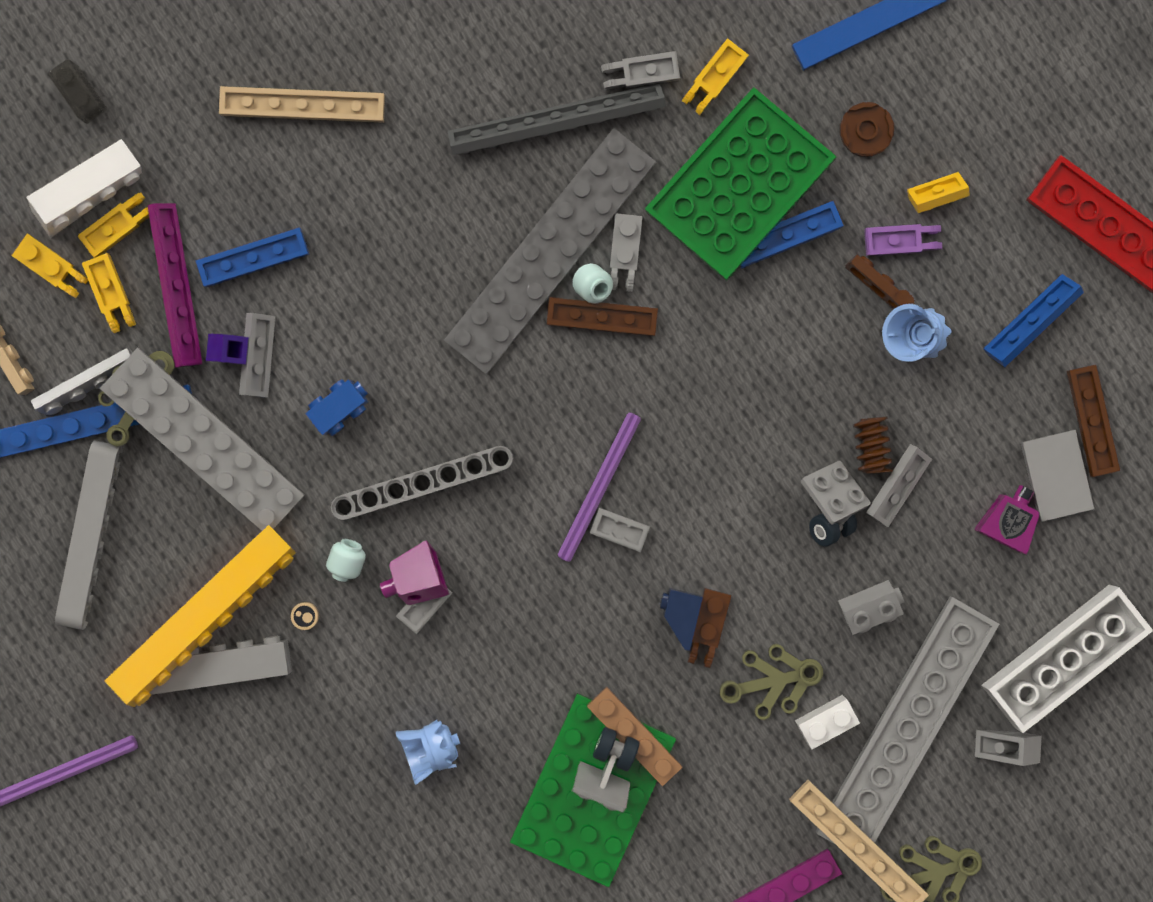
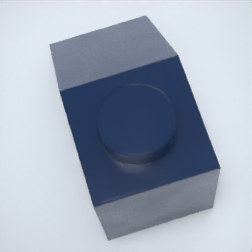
[660,588,703,651]

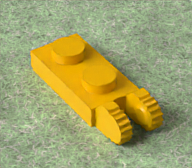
[682,38,749,115]
[78,193,149,258]
[12,234,88,298]
[82,253,136,333]

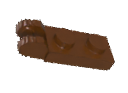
[845,254,915,309]
[688,588,732,668]

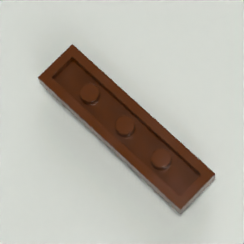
[547,297,658,336]
[1067,365,1120,477]

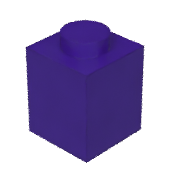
[206,333,249,365]

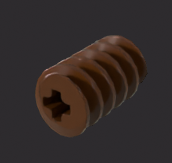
[853,416,893,474]

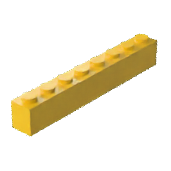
[105,525,296,707]

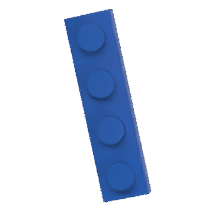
[740,201,844,269]
[196,227,310,287]
[983,274,1084,367]

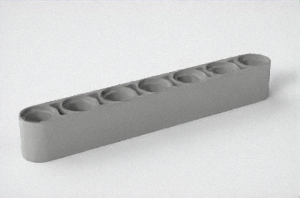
[55,440,123,630]
[331,446,514,520]

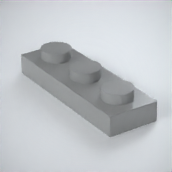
[239,313,275,397]
[866,444,932,527]

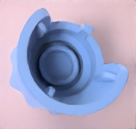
[882,304,951,362]
[396,720,460,785]

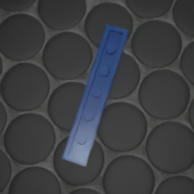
[791,0,949,71]

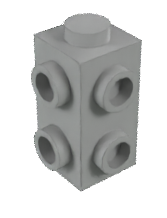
[838,580,904,635]

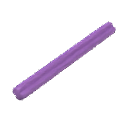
[558,413,641,562]
[0,735,138,806]

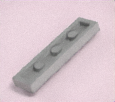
[30,348,133,415]

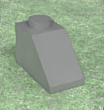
[975,730,1042,766]

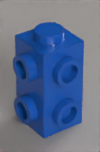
[305,379,368,436]

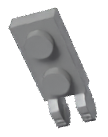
[601,51,680,90]
[610,213,642,292]

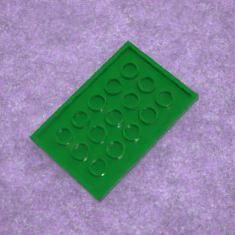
[645,87,837,281]
[510,693,676,887]

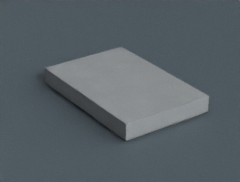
[1021,430,1094,522]

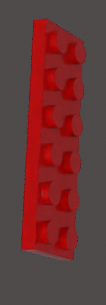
[1026,155,1153,293]

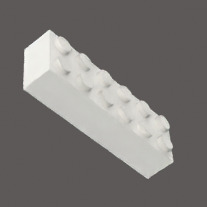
[981,585,1153,733]

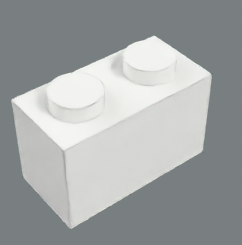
[795,695,860,749]

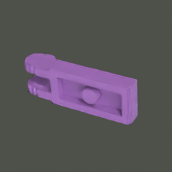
[864,224,942,256]

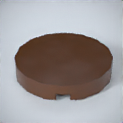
[840,102,894,157]

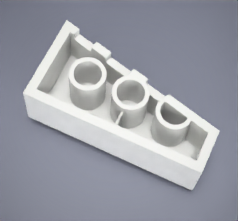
[26,139,142,238]

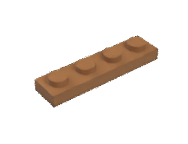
[587,686,682,786]

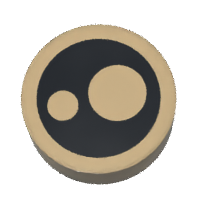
[291,602,319,630]

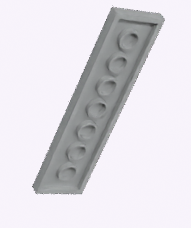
[99,347,304,531]

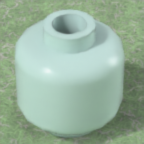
[573,263,613,304]
[326,539,366,582]

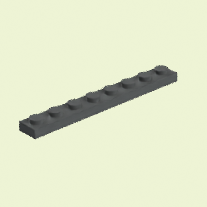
[448,83,666,155]

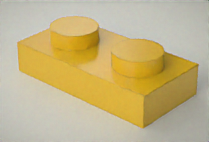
[907,172,970,213]

